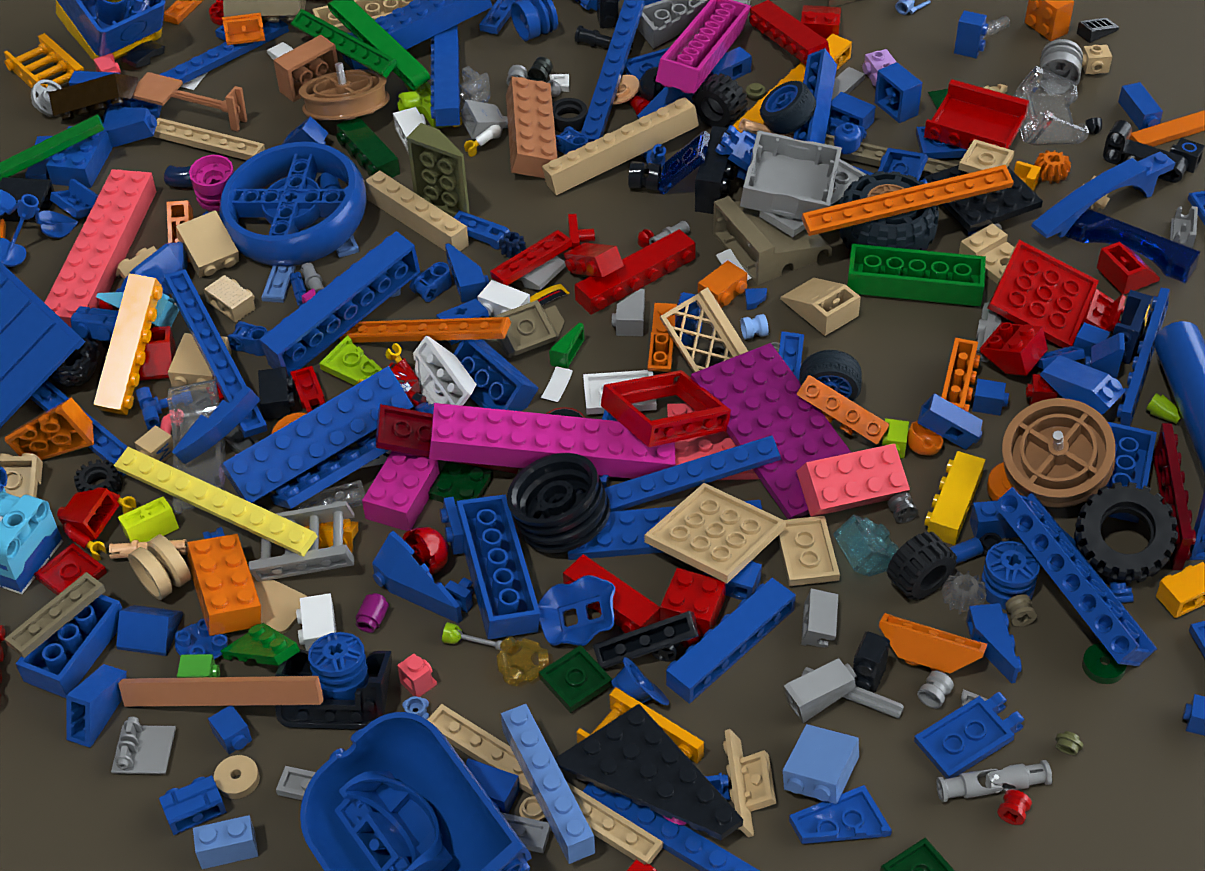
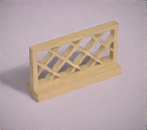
[659,287,748,373]

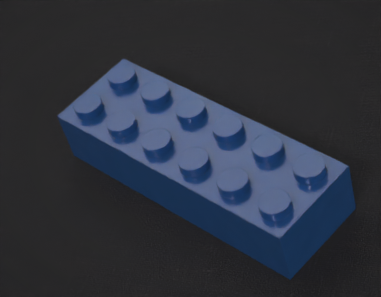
[456,494,541,640]

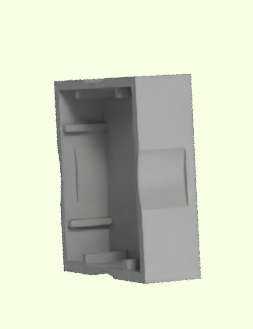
[740,130,842,220]

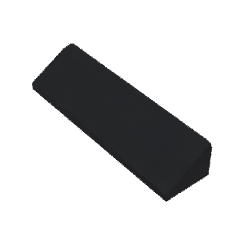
[593,611,699,669]

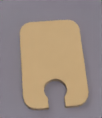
[251,574,307,634]

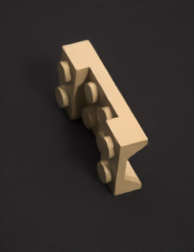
[959,223,1014,284]

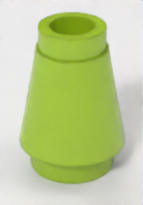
[1146,393,1181,425]

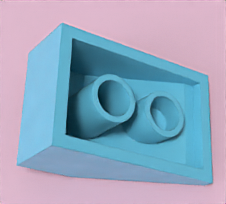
[96,292,179,327]

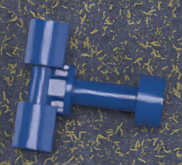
[135,387,194,430]

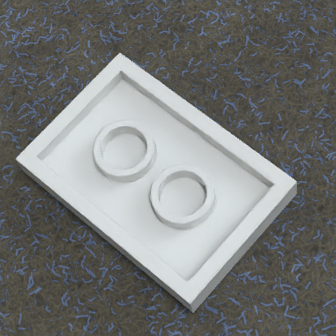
[583,370,657,415]

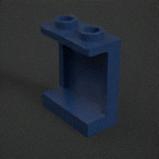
[1113,290,1153,364]

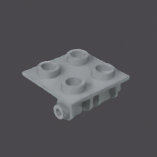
[111,717,176,774]

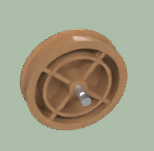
[299,62,390,121]
[1002,398,1116,508]

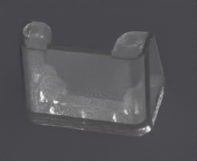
[1014,66,1089,145]

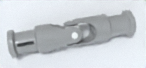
[936,760,1052,802]

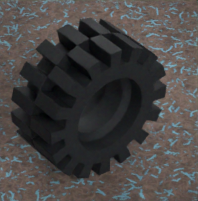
[74,459,122,494]

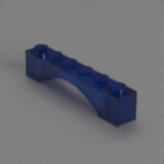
[1065,209,1200,283]

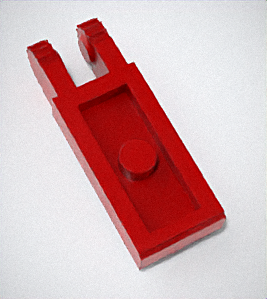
[290,366,325,413]

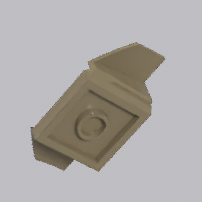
[483,300,565,358]

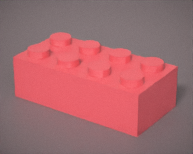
[796,444,910,517]

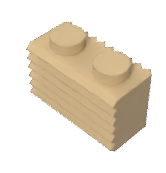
[204,275,255,322]

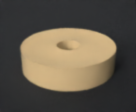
[214,755,260,799]

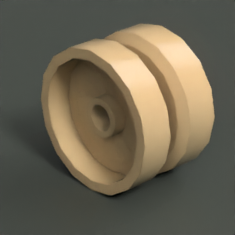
[128,534,191,600]

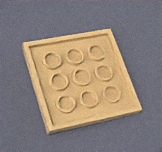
[644,483,786,583]

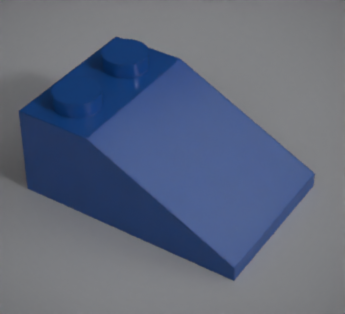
[1039,355,1126,415]

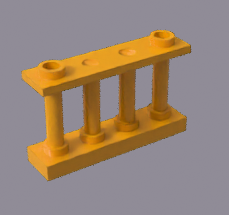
[4,33,84,88]
[576,687,704,764]

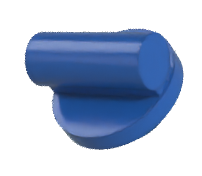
[1109,582,1134,603]

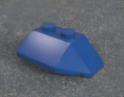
[115,241,188,296]

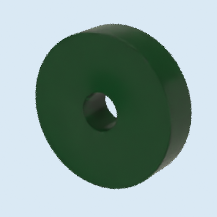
[1082,643,1127,684]

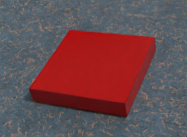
[34,543,107,595]

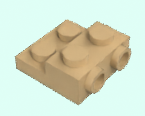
[0,453,43,498]

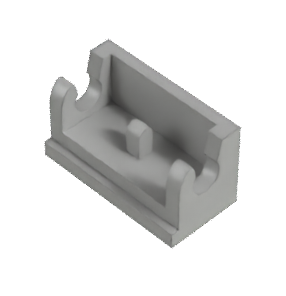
[1169,206,1198,253]
[801,588,838,648]

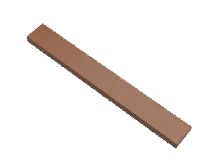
[118,676,324,707]

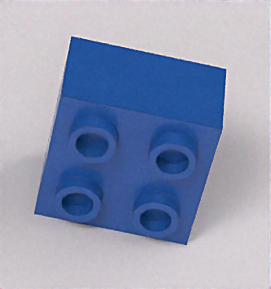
[874,62,923,124]

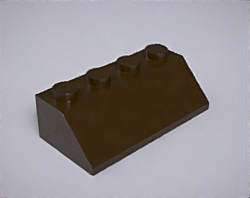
[48,73,139,120]

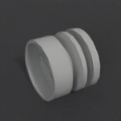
[1038,39,1083,94]

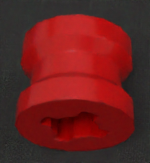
[997,789,1032,825]

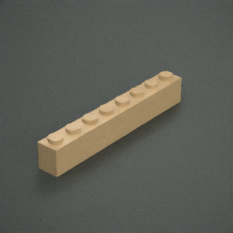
[542,97,699,195]

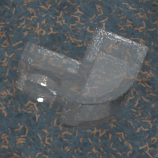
[460,66,491,103]

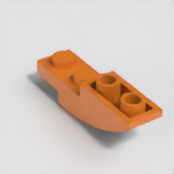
[648,303,677,372]

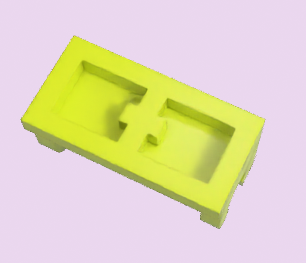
[118,496,179,543]

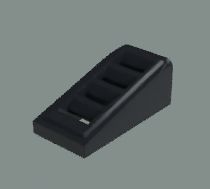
[1077,18,1119,43]

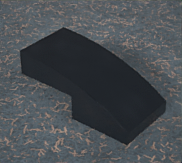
[122,40,165,68]

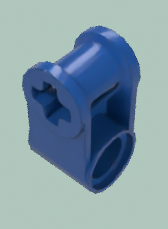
[555,126,588,154]
[410,262,452,302]
[227,321,267,356]

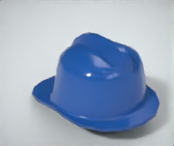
[612,657,669,706]

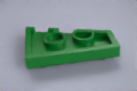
[220,623,300,666]

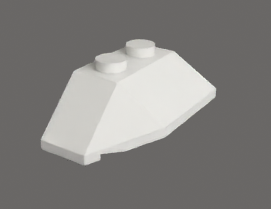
[413,336,477,406]

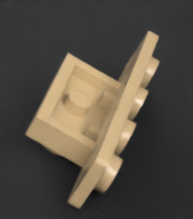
[723,729,776,837]

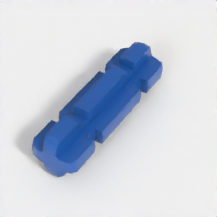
[290,271,306,306]

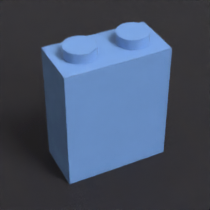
[783,724,859,804]

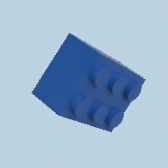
[46,126,112,188]

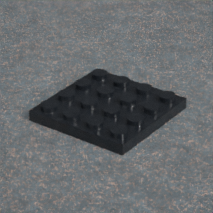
[923,165,1043,233]

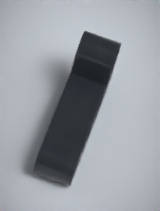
[1103,120,1189,183]

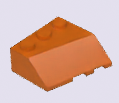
[5,397,94,460]

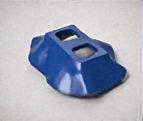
[538,575,615,646]

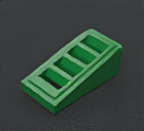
[549,323,585,369]

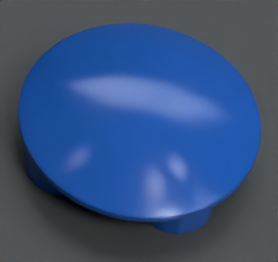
[175,619,228,660]

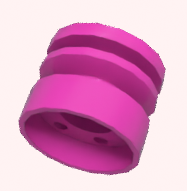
[189,155,234,211]

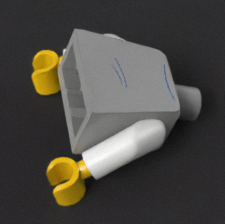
[453,100,508,157]

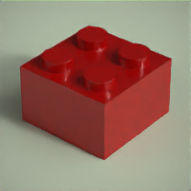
[660,568,726,637]

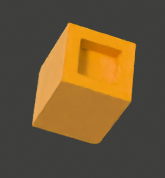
[1014,161,1041,191]

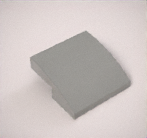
[518,256,566,290]

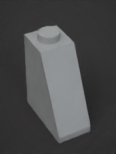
[784,658,857,723]

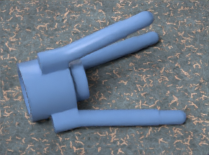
[895,0,931,15]

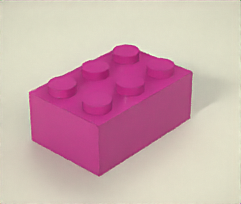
[362,451,440,531]

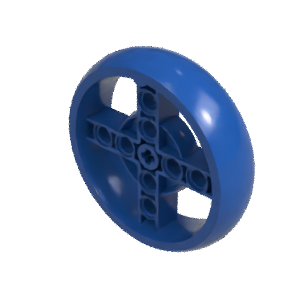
[219,142,367,266]

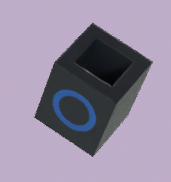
[1170,138,1205,173]

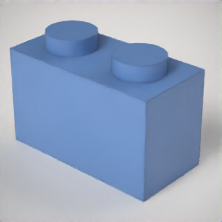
[193,815,258,869]

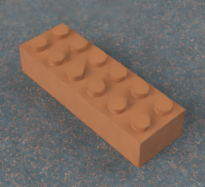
[506,76,557,178]

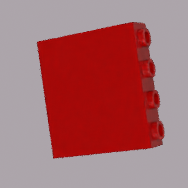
[924,79,1029,150]

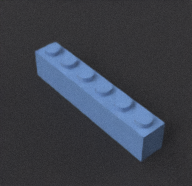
[501,704,595,864]

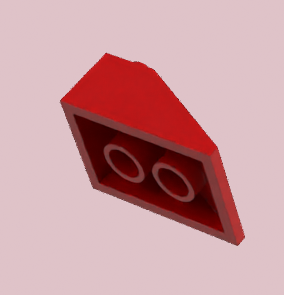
[801,5,841,39]

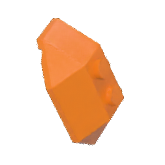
[879,613,987,674]

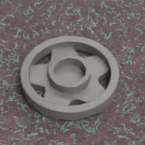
[31,79,62,117]

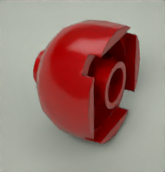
[402,527,449,575]

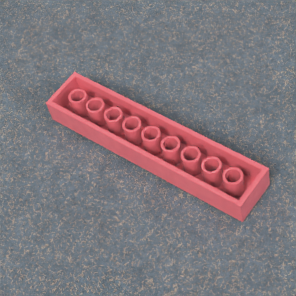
[44,169,157,327]

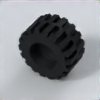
[692,74,748,128]
[887,531,957,600]

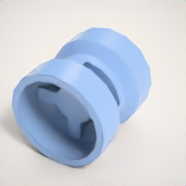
[740,314,769,340]

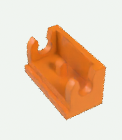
[222,13,265,45]

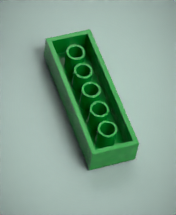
[847,244,986,306]

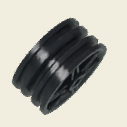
[507,453,611,553]

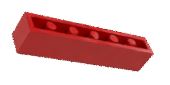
[749,0,830,64]
[575,229,696,315]

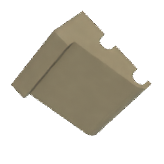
[713,196,832,285]

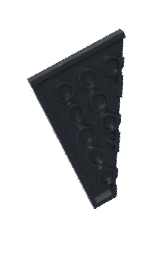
[554,704,743,840]

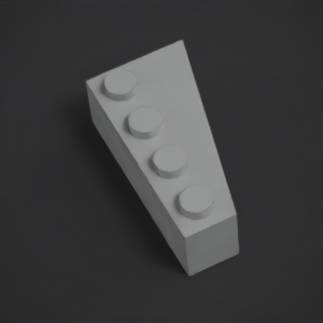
[637,0,710,49]

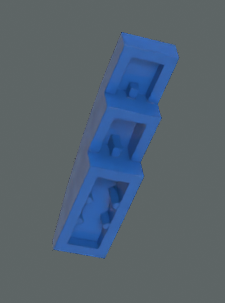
[172,385,260,464]

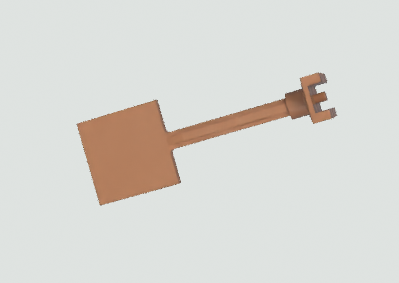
[132,72,247,132]

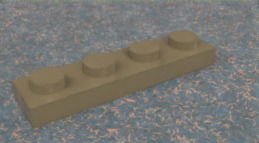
[5,572,106,658]

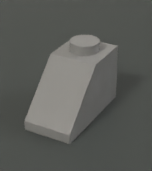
[612,289,645,336]

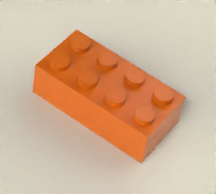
[187,534,261,636]

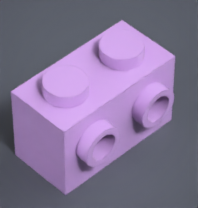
[862,49,896,86]

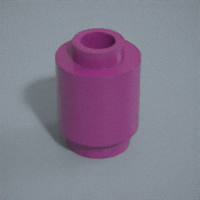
[355,593,389,633]

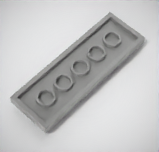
[759,159,866,237]

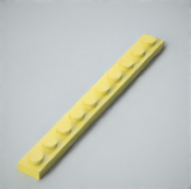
[114,447,318,557]

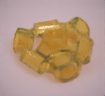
[497,637,549,686]

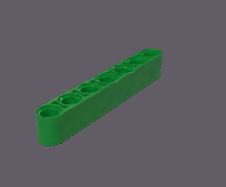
[327,0,431,91]

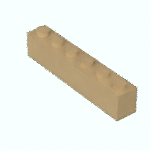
[364,170,469,251]

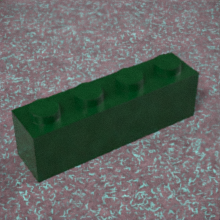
[336,116,400,178]

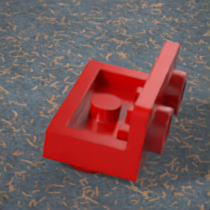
[1082,289,1126,332]

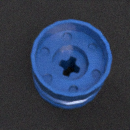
[510,0,558,41]
[980,541,1041,610]
[308,632,369,700]

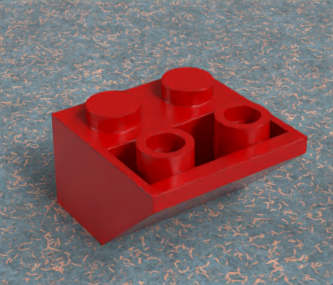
[1096,242,1160,295]
[979,322,1048,376]
[138,326,176,381]

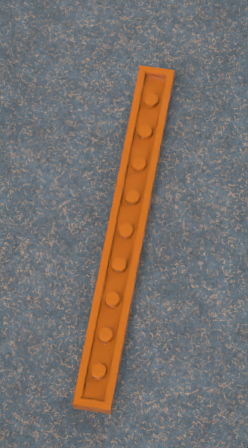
[801,165,1014,236]

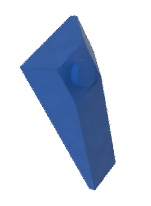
[372,531,462,624]

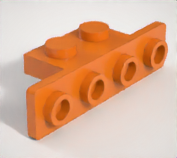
[797,375,889,444]

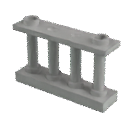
[249,501,354,582]

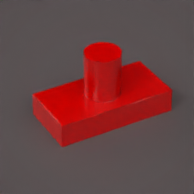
[568,214,595,249]

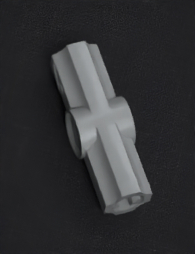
[976,302,1002,362]

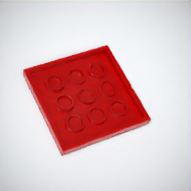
[987,239,1099,348]

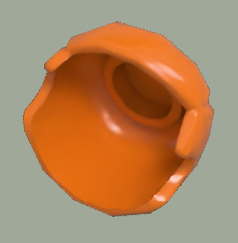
[907,421,944,456]

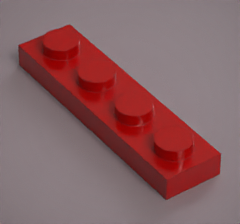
[490,230,572,286]

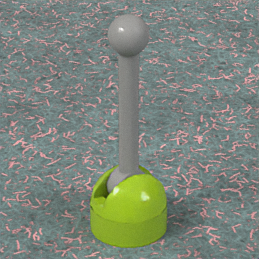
[442,622,505,651]

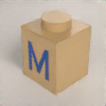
[135,425,175,462]

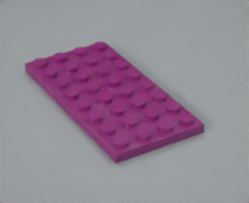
[691,343,852,519]

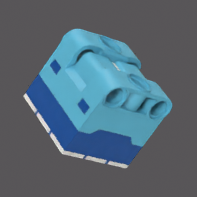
[0,488,63,595]

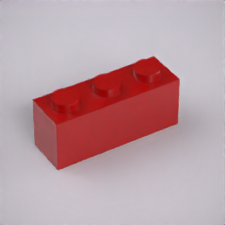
[563,243,624,277]

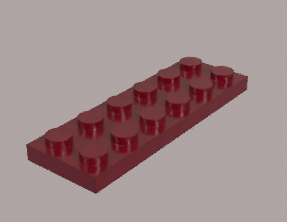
[376,404,519,474]
[1153,423,1196,571]

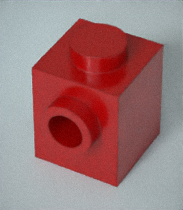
[1026,374,1058,406]

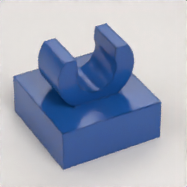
[445,577,474,613]

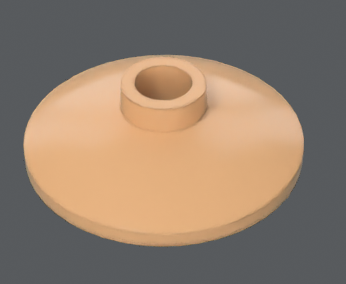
[613,75,639,105]

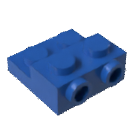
[878,148,928,181]

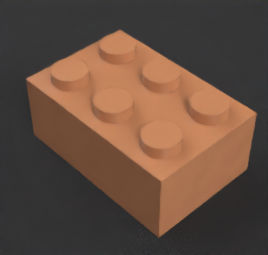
[273,35,338,102]

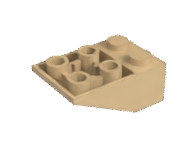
[780,278,861,336]

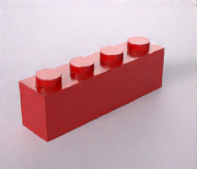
[563,554,660,633]

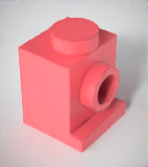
[94,53,121,74]
[397,654,437,697]

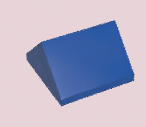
[116,605,183,656]

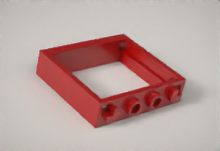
[601,370,731,447]

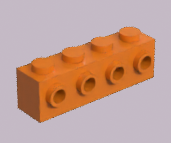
[941,338,981,412]

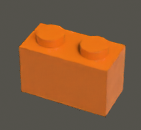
[698,261,747,308]

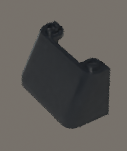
[275,649,392,729]

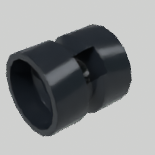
[628,161,661,191]

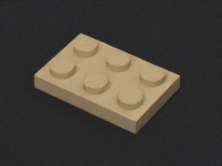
[777,516,840,586]

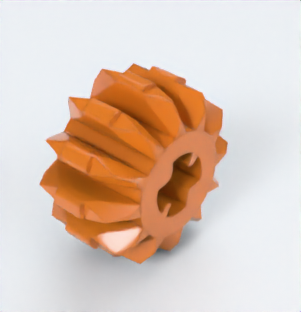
[1034,150,1071,183]

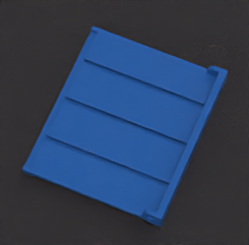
[0,262,86,428]

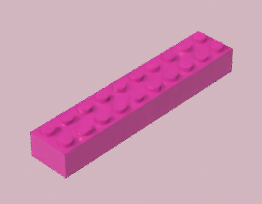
[655,0,751,94]
[429,403,675,479]

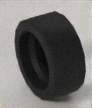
[552,98,588,133]

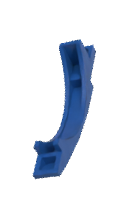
[1031,152,1176,238]

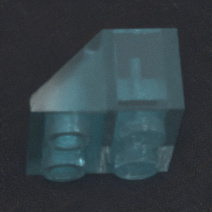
[833,515,899,577]

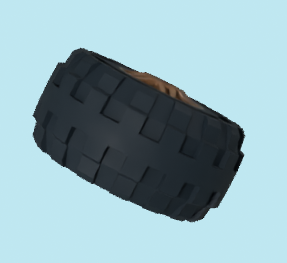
[838,171,939,251]

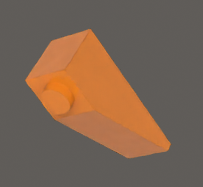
[167,200,193,263]

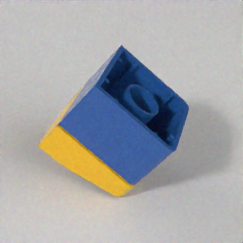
[56,0,165,61]

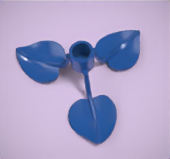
[0,189,78,267]

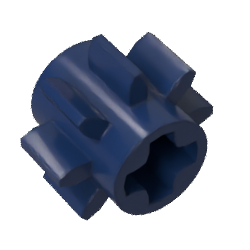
[499,232,526,258]

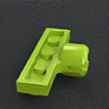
[397,81,448,128]

